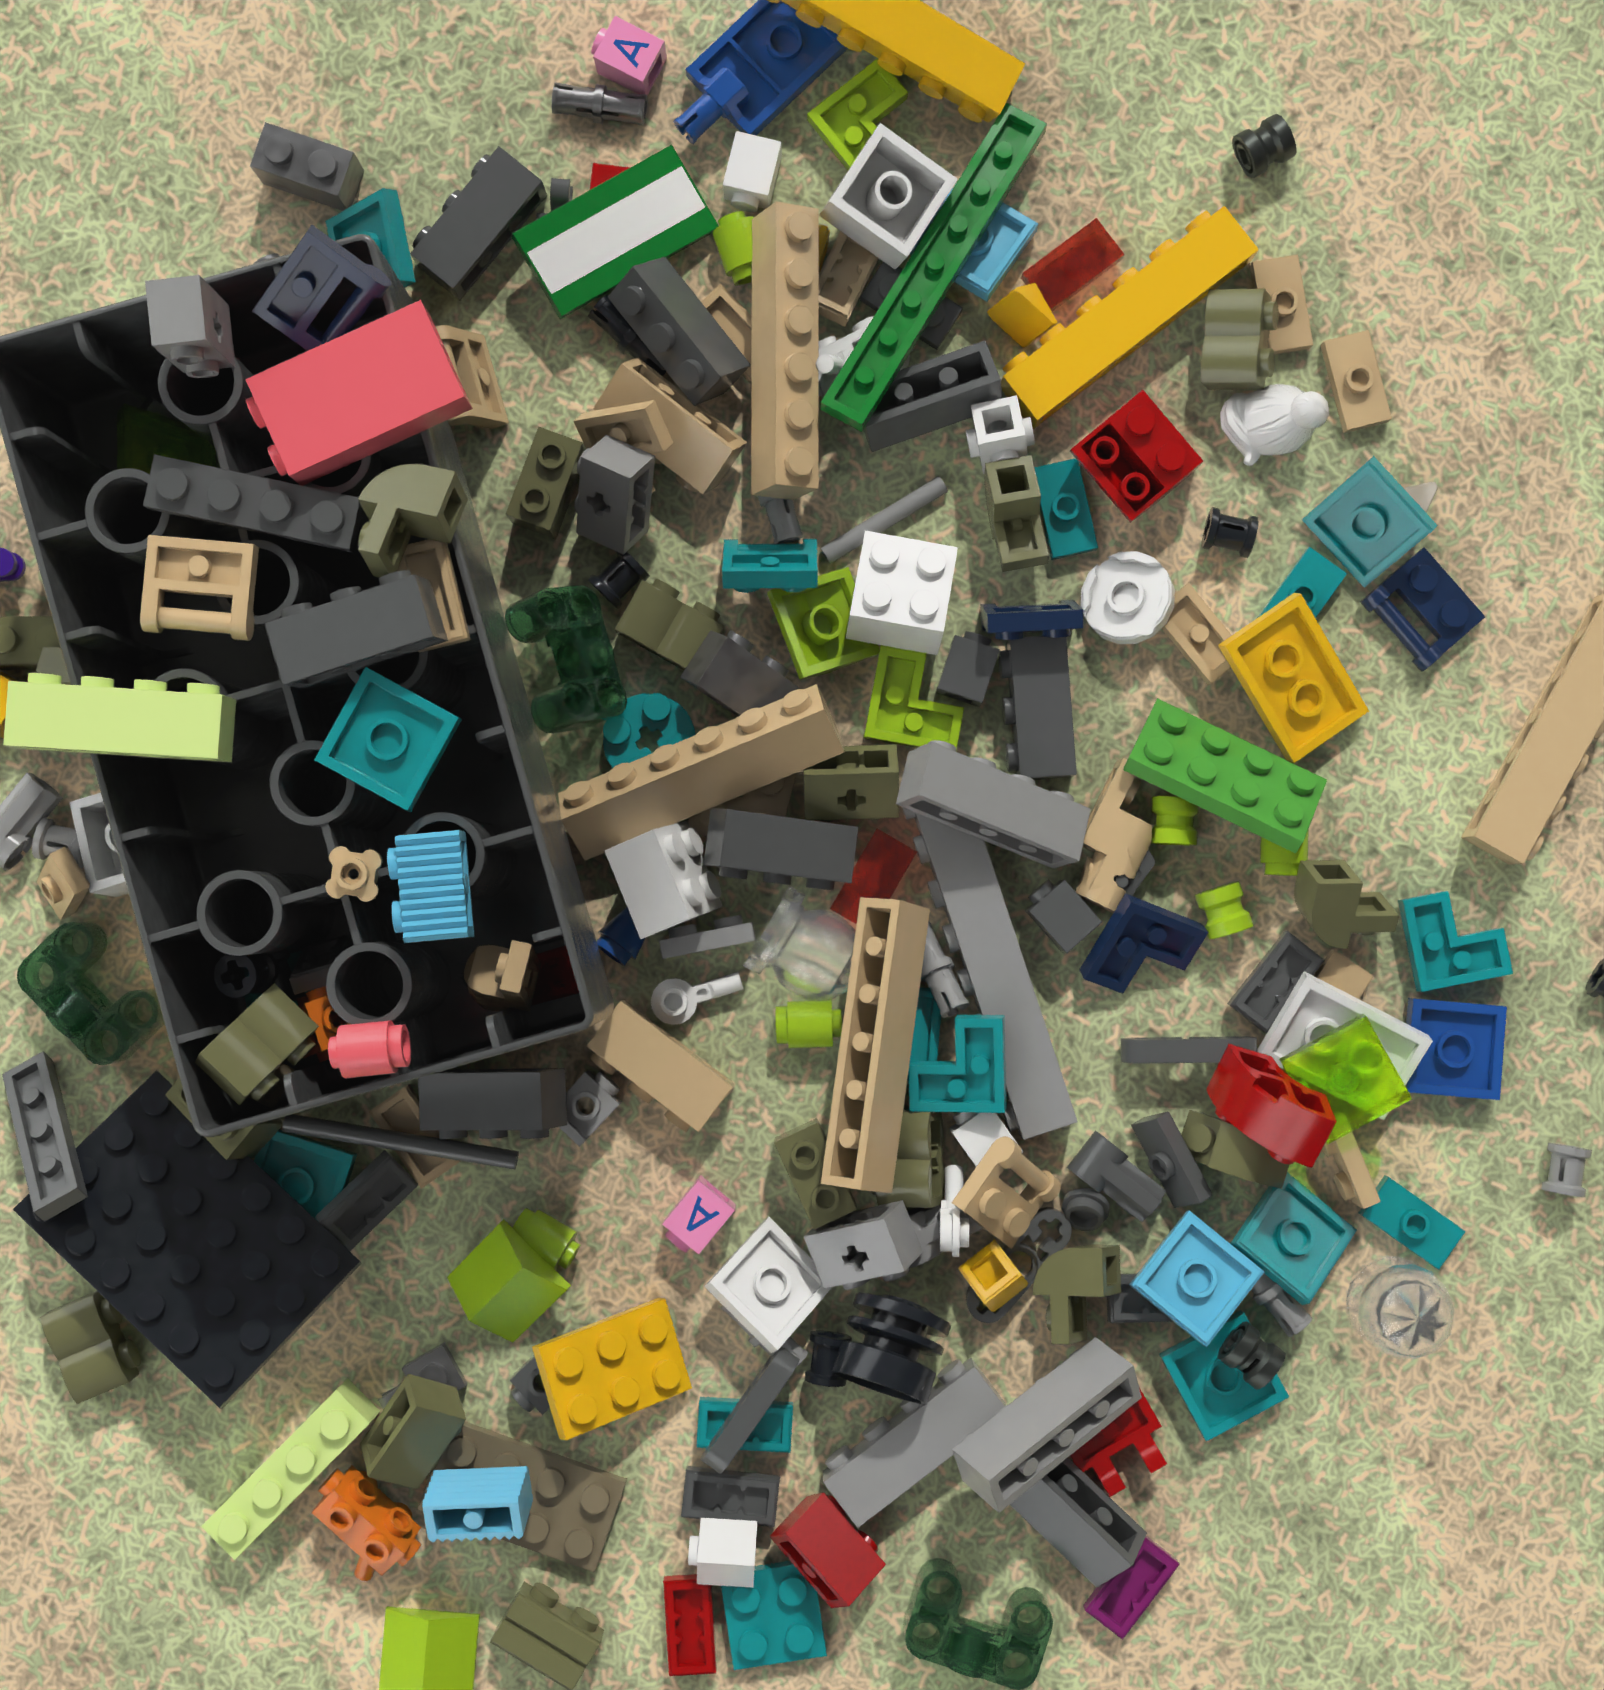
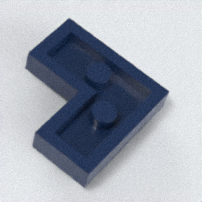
[1079,893,1208,994]

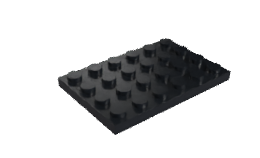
[13,1070,362,1409]

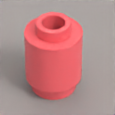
[328,1020,411,1078]

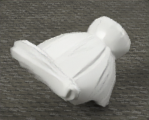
[1220,384,1329,466]

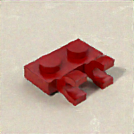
[1070,1387,1167,1497]

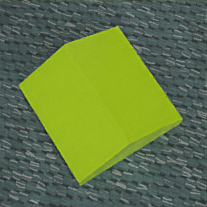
[767,567,880,680]
[447,1219,571,1343]
[379,1606,480,1690]

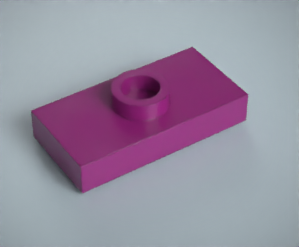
[1083,1536,1180,1640]

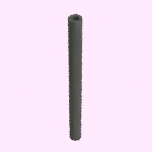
[283,1114,519,1170]

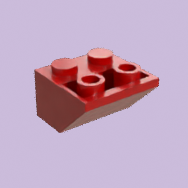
[1070,390,1203,523]

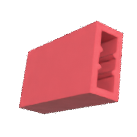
[245,300,473,486]

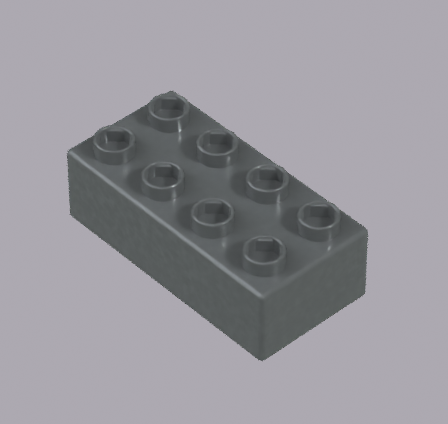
[0,234,614,1137]

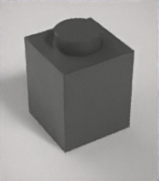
[935,631,1000,707]
[1025,879,1102,953]

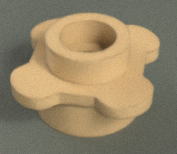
[325,846,382,902]

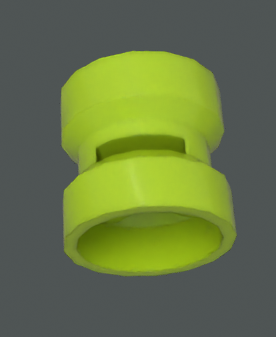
[1151,796,1199,846]
[1195,881,1254,940]

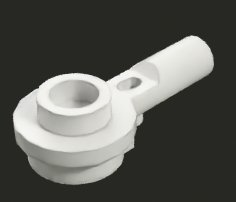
[651,972,744,1025]
[940,1165,969,1257]

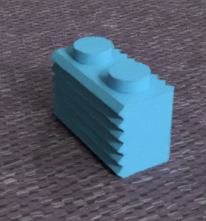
[387,830,474,943]
[422,1466,533,1543]

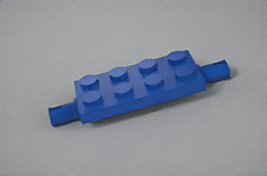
[673,0,848,144]

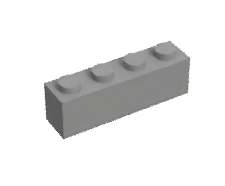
[896,740,1091,869]
[952,1337,1142,1513]
[823,1358,1006,1528]

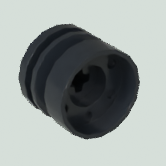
[831,1292,951,1405]

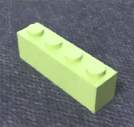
[3,673,236,762]
[201,1378,380,1560]

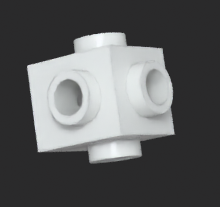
[965,395,1035,474]

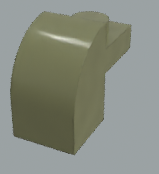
[984,455,1049,572]
[358,464,468,577]
[1294,860,1399,949]
[1182,1110,1289,1189]
[1033,1244,1121,1345]

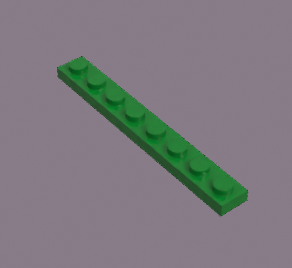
[820,103,1047,432]

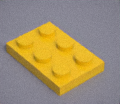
[1218,593,1369,763]
[532,1298,692,1441]

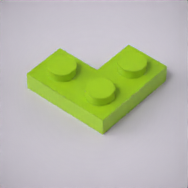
[807,58,908,170]
[864,645,964,750]

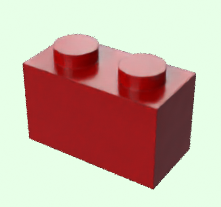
[769,1492,886,1608]

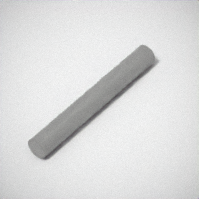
[820,476,948,564]

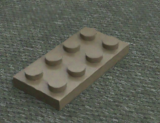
[417,1422,627,1572]

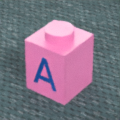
[591,16,667,96]
[662,1175,736,1254]

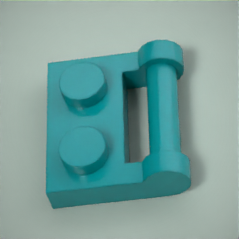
[722,539,818,593]

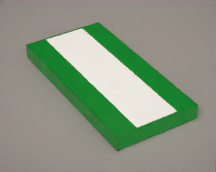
[512,145,719,319]

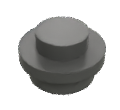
[1062,1188,1110,1231]

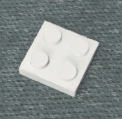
[704,1217,832,1354]

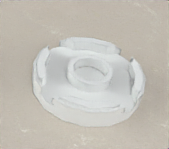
[1081,551,1175,644]

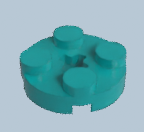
[603,693,696,768]

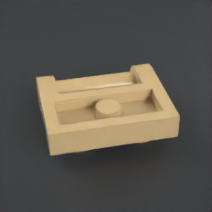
[435,325,509,429]
[140,535,259,641]
[951,1136,1061,1249]

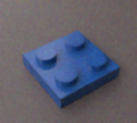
[1402,998,1507,1100]

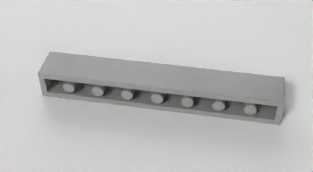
[902,807,1078,1140]

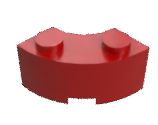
[1206,1044,1337,1168]

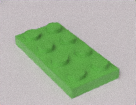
[1123,698,1327,853]

